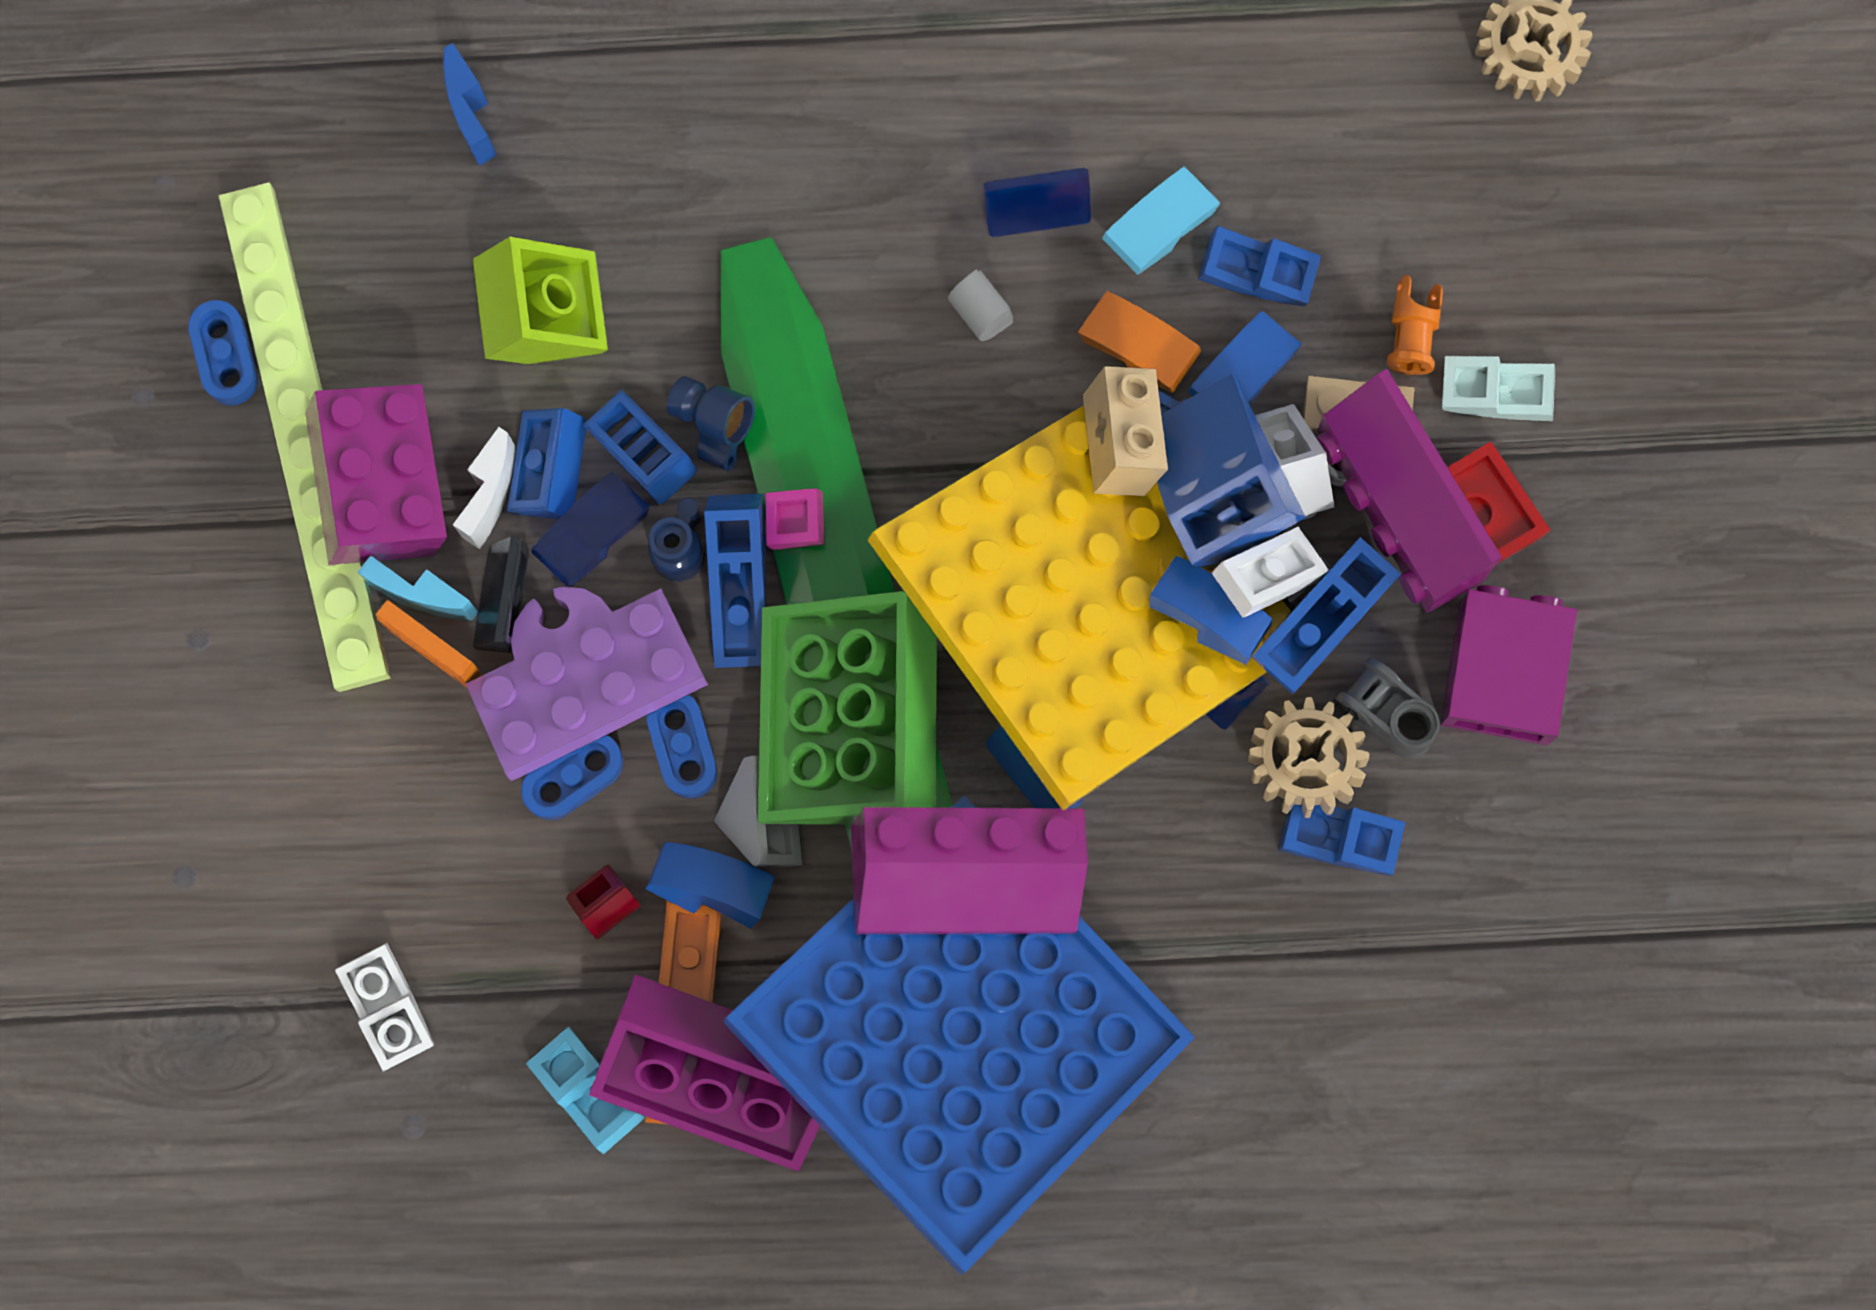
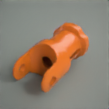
[1386,275,1443,375]

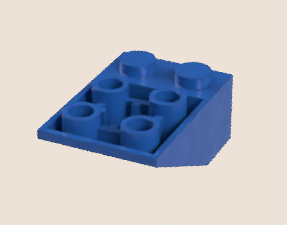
[1157,374,1306,570]

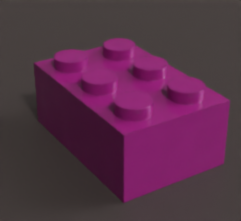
[305,384,447,565]

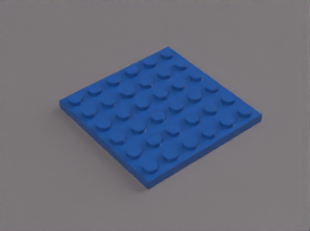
[723,796,1195,1275]

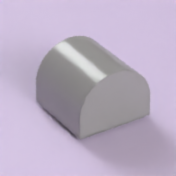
[948,269,1013,341]

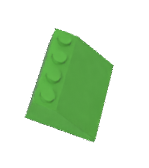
[758,591,937,825]

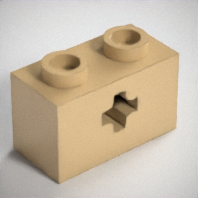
[1083,366,1168,496]

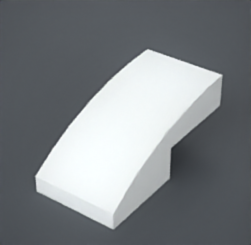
[453,427,516,549]

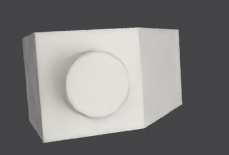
[1255,404,1335,520]

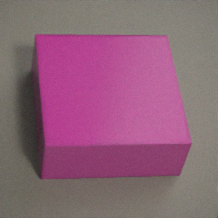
[765,488,824,550]

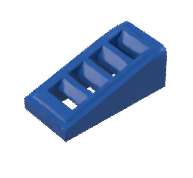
[583,389,697,505]

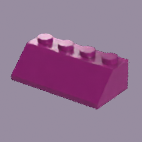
[1316,369,1502,613]
[851,807,1088,934]
[589,974,820,1172]

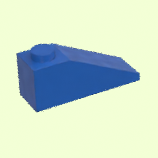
[704,493,767,668]
[1251,537,1401,694]

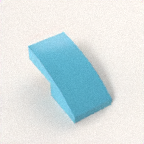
[1102,166,1220,275]
[357,556,478,621]
[526,1027,645,1154]

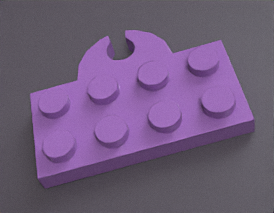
[466,587,708,781]

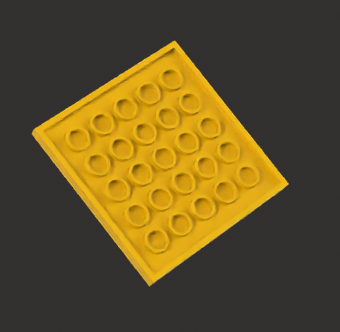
[868,405,1291,811]

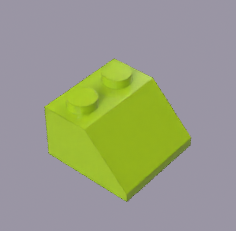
[473,237,608,364]

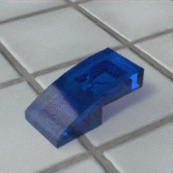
[531,471,650,587]

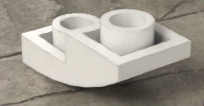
[335,943,434,1071]

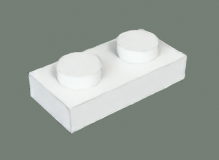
[1212,527,1329,618]

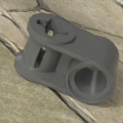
[1333,657,1440,759]

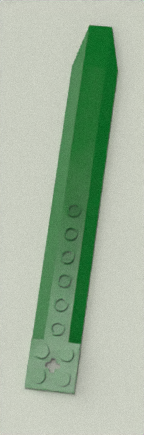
[721,237,953,850]

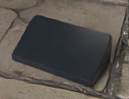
[473,536,529,654]

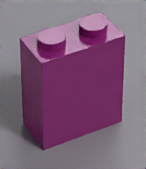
[1440,585,1578,746]

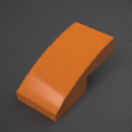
[1078,291,1202,393]

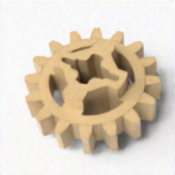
[1475,0,1592,101]
[1248,697,1369,818]

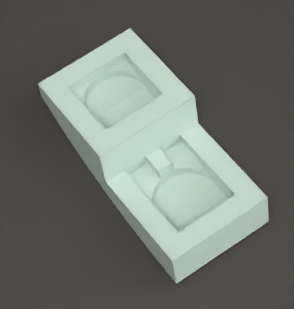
[1442,356,1556,421]

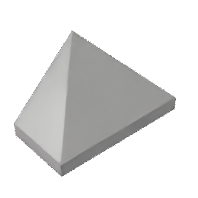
[714,756,802,867]

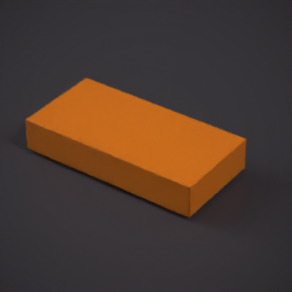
[375,600,481,688]

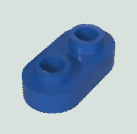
[188,300,258,405]
[646,694,718,799]
[521,735,624,821]

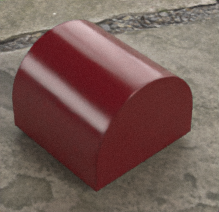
[565,864,641,940]

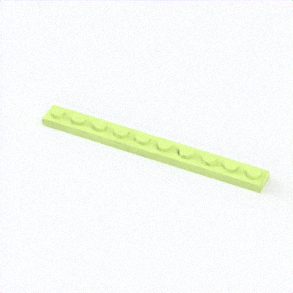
[219,182,391,692]

